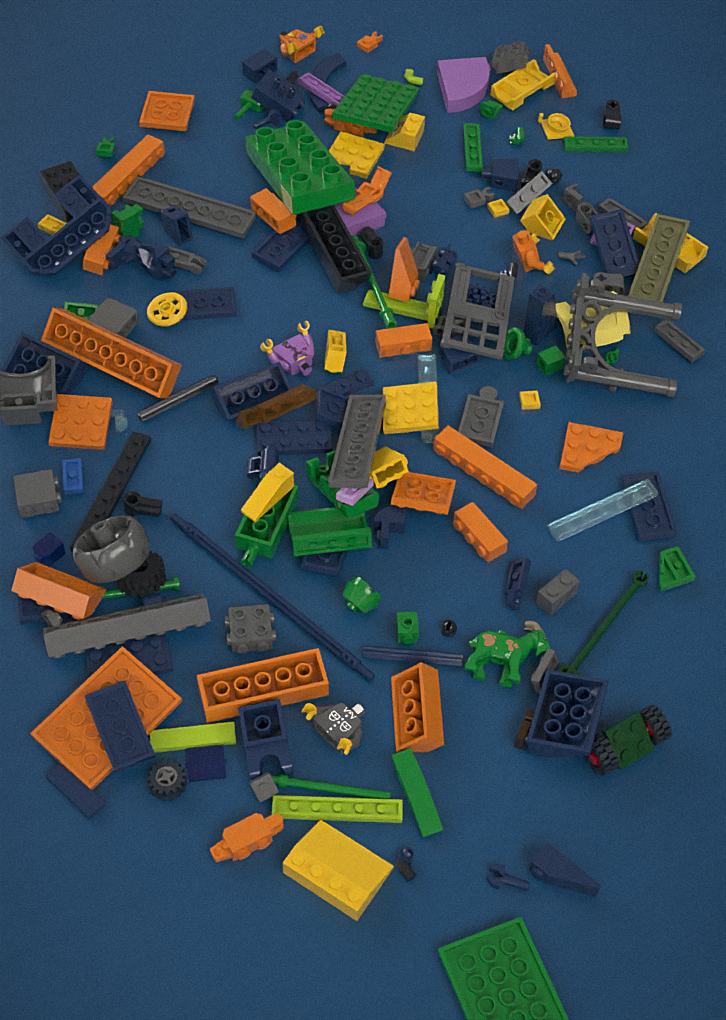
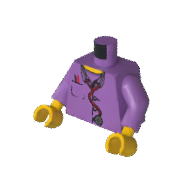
[260,321,314,376]

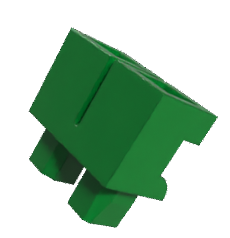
[111,204,144,238]

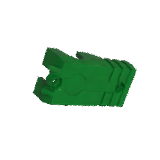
[305,450,379,518]

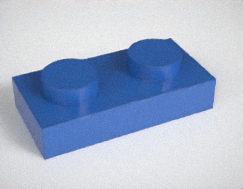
[62,458,84,495]

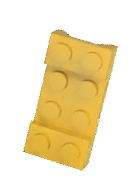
[490,59,556,111]
[633,213,709,273]

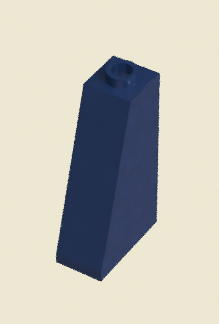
[523,284,558,346]

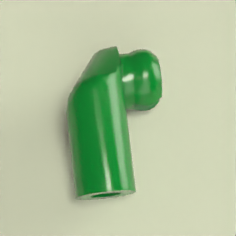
[509,127,525,145]

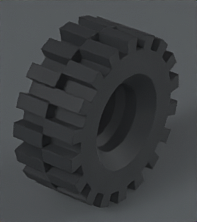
[116,550,166,598]

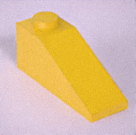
[324,329,346,373]
[241,463,294,522]

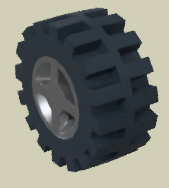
[147,759,187,801]

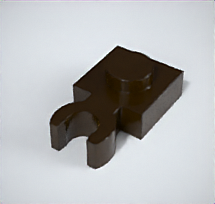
[514,710,535,750]

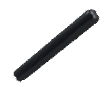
[137,375,218,422]

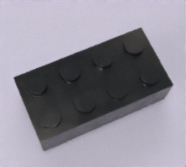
[40,161,79,223]

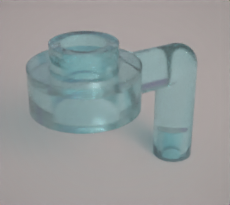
[111,409,128,432]

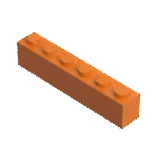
[92,134,165,206]
[433,425,538,509]

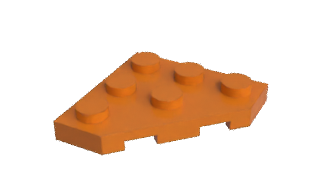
[559,422,623,473]

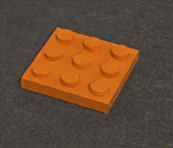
[139,91,195,131]
[48,394,113,450]
[391,472,456,514]

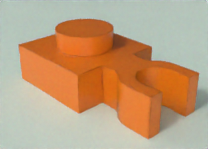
[357,31,383,53]

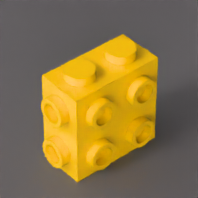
[370,446,409,488]

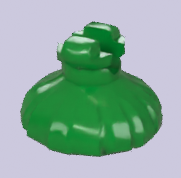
[503,327,532,360]

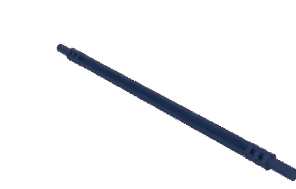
[170,513,375,681]

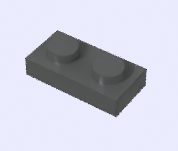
[531,649,559,694]

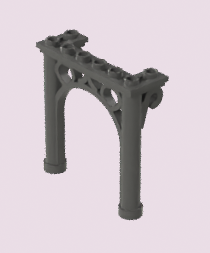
[564,273,682,398]

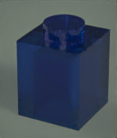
[32,532,66,567]

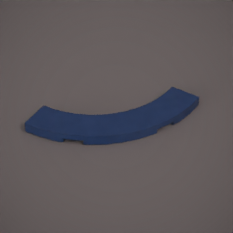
[310,53,346,112]

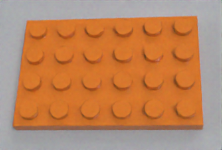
[30,646,182,790]

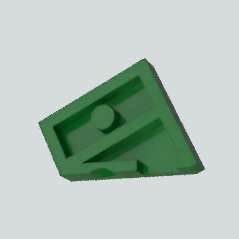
[659,546,696,592]

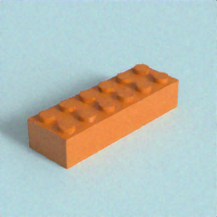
[197,648,329,723]

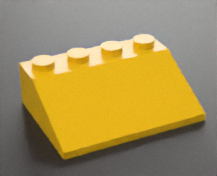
[283,820,394,921]

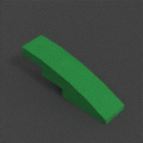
[391,749,443,837]

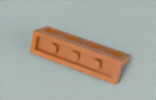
[543,44,577,98]

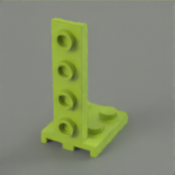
[363,274,445,329]

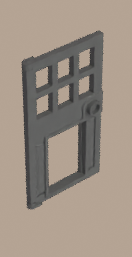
[440,263,515,360]

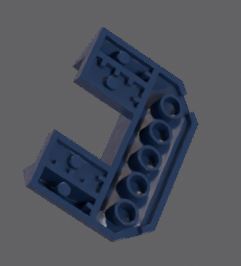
[1,174,112,274]

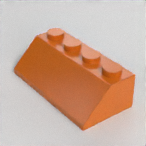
[11,562,106,620]
[391,662,444,753]

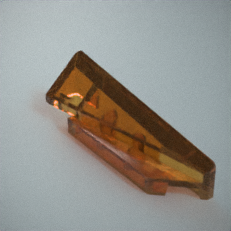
[236,384,316,429]

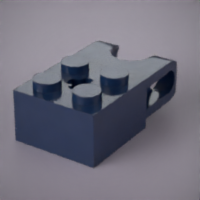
[238,699,293,781]

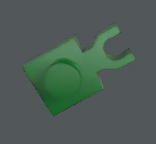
[96,136,115,158]

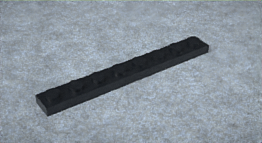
[70,431,151,552]

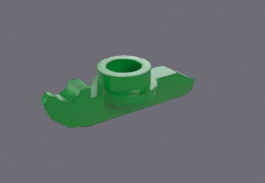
[605,347,620,365]

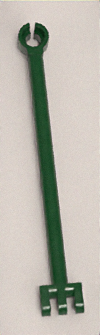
[557,570,649,675]

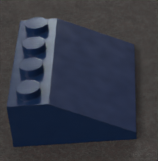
[2,332,89,395]
[527,670,609,758]

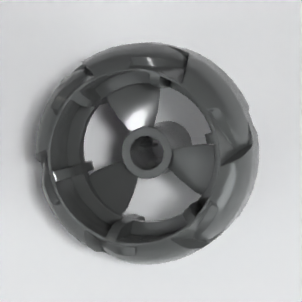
[73,516,150,583]

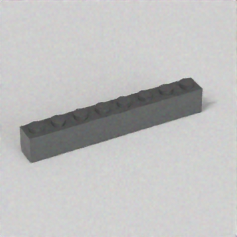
[43,593,211,658]

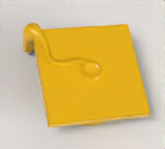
[538,113,574,140]

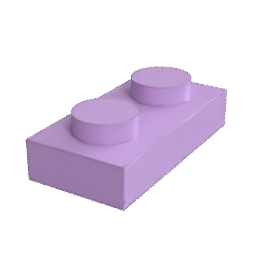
[336,478,373,506]

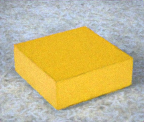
[487,199,510,218]
[519,391,541,410]

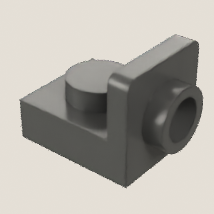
[562,183,584,212]
[41,609,73,627]

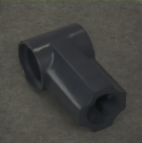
[359,226,383,259]
[124,491,163,517]

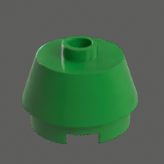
[342,576,382,615]

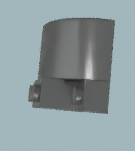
[0,356,58,426]

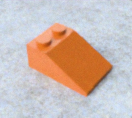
[388,237,420,302]

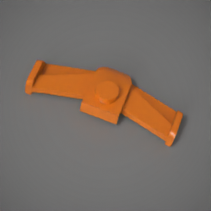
[342,166,392,215]

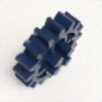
[466,283,496,308]

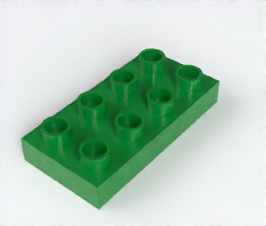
[245,120,355,215]

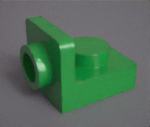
[480,99,503,120]

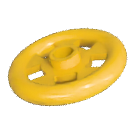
[147,292,188,327]

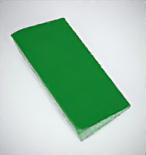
[64,301,99,320]

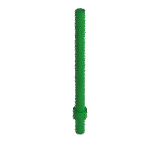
[271,774,391,799]

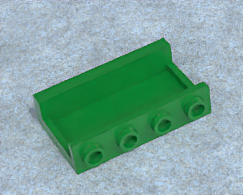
[288,507,372,556]

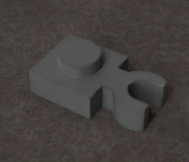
[463,187,495,209]

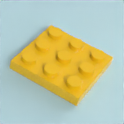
[329,131,385,179]
[383,382,439,435]

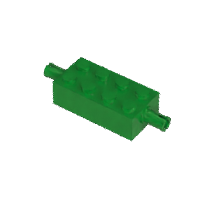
[235,476,299,568]

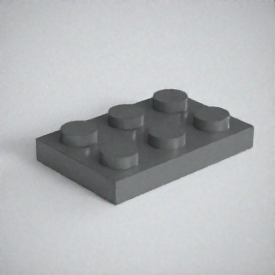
[458,394,504,448]

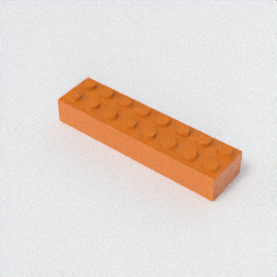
[41,307,182,398]

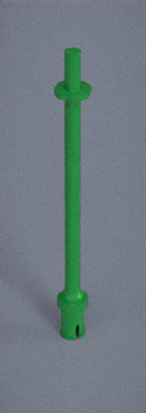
[352,235,397,329]

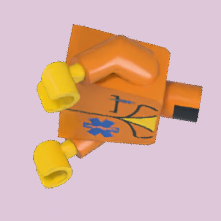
[279,26,325,63]
[512,230,556,274]

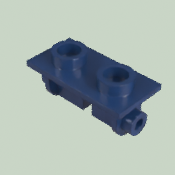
[430,243,457,275]

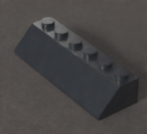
[300,205,372,294]

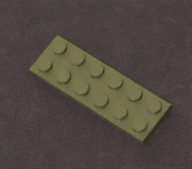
[628,214,690,302]

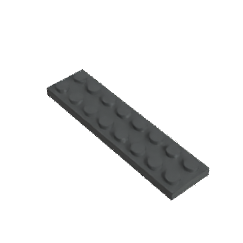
[123,176,257,239]
[328,395,386,488]

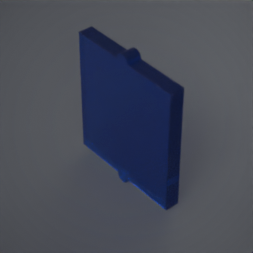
[185,744,227,782]

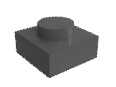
[249,772,279,802]

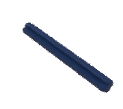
[362,646,463,666]

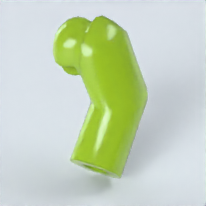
[404,69,424,86]

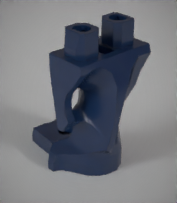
[106,235,176,281]

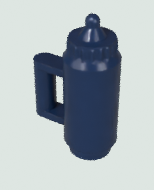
[247,446,279,480]

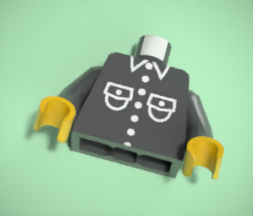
[301,703,365,755]

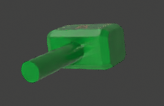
[234,90,265,121]

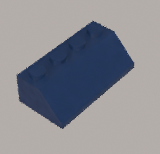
[211,362,294,421]

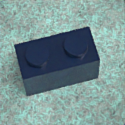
[242,49,278,83]

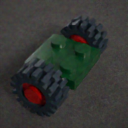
[584,704,672,776]

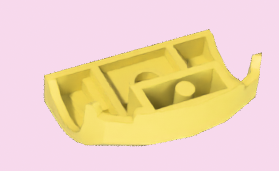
[556,291,631,348]

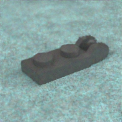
[164,245,207,275]

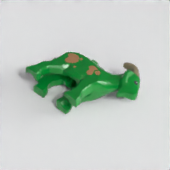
[464,621,550,688]

